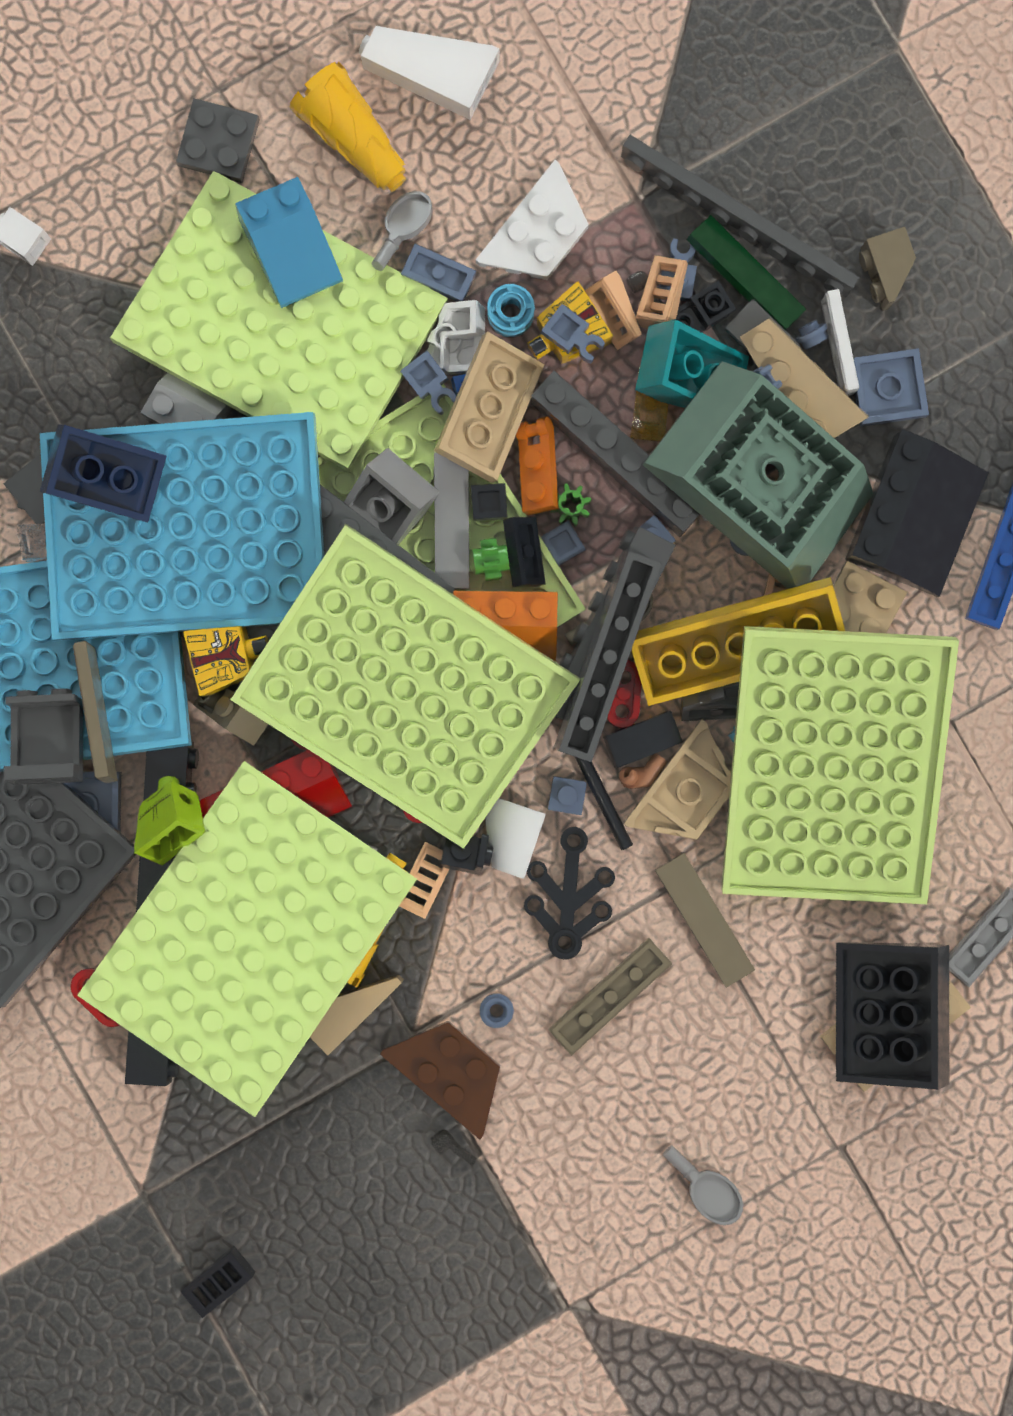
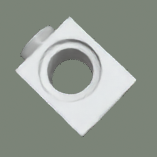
[0,207,51,266]

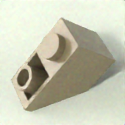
[859,227,916,311]
[193,687,268,746]

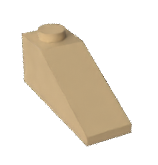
[310,975,404,1056]

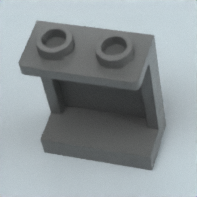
[4,689,83,785]

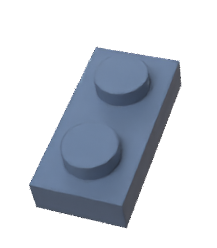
[401,244,476,302]

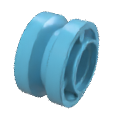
[487,284,535,337]

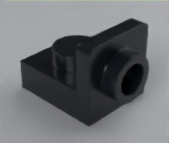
[440,834,493,875]

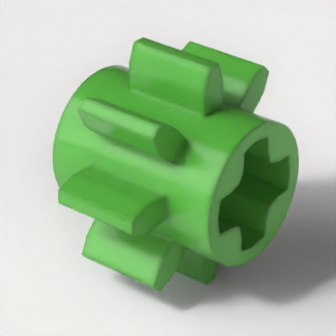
[550,484,592,527]
[472,538,510,581]

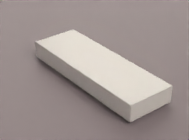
[821,289,859,396]

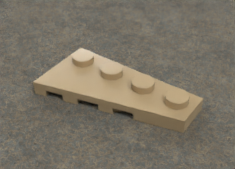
[740,318,869,438]

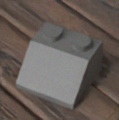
[140,373,231,424]
[344,448,440,545]

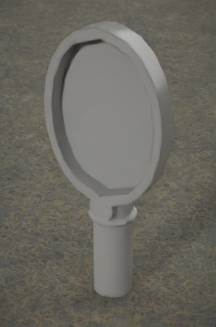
[372,191,433,271]
[663,1145,743,1225]

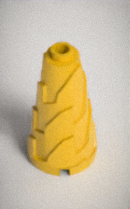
[289,61,406,192]

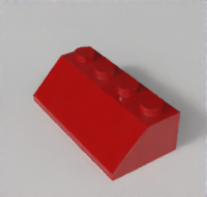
[199,750,352,818]

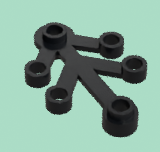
[524,827,615,960]

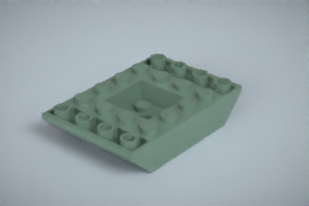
[642,362,873,589]

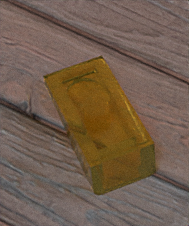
[630,367,669,442]

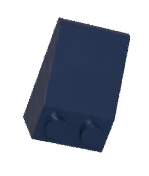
[40,424,167,523]

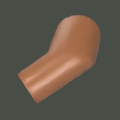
[619,753,668,789]

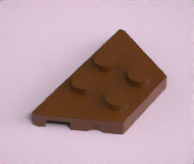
[380,1021,500,1140]

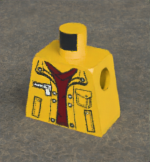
[527,281,613,364]
[183,626,269,696]

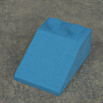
[235,177,343,308]

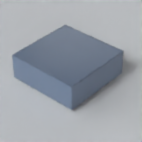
[541,520,586,566]

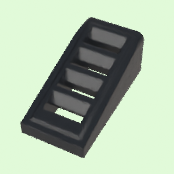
[181,1246,256,1318]

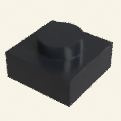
[471,483,508,521]

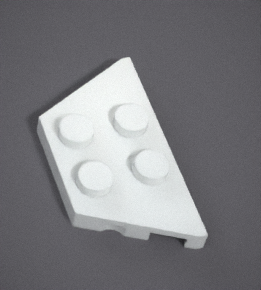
[475,160,589,280]

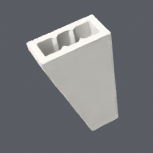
[359,26,500,120]

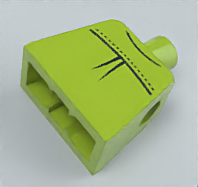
[134,776,205,866]

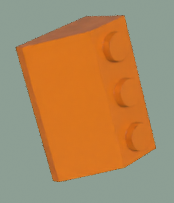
[453,591,558,662]

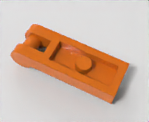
[516,416,559,516]

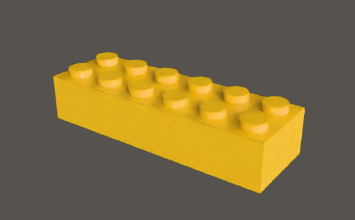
[631,577,846,706]

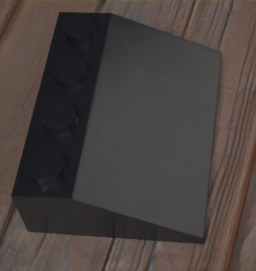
[845,429,989,597]
[836,942,950,1090]

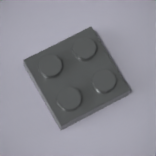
[176,98,260,183]

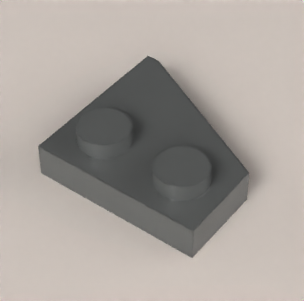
[680,682,739,721]

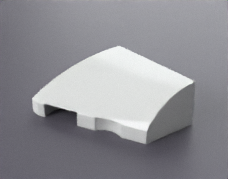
[427,300,485,375]
[485,798,546,879]

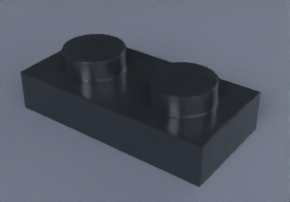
[503,517,546,588]

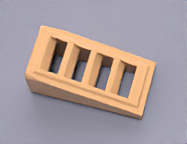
[636,255,688,329]
[585,270,642,350]
[399,842,449,919]

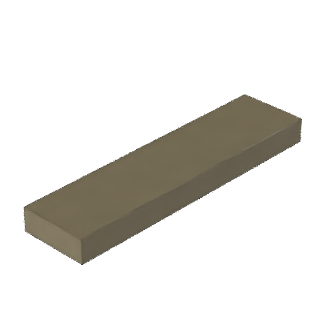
[73,641,118,783]
[655,853,755,988]
[548,938,672,1056]

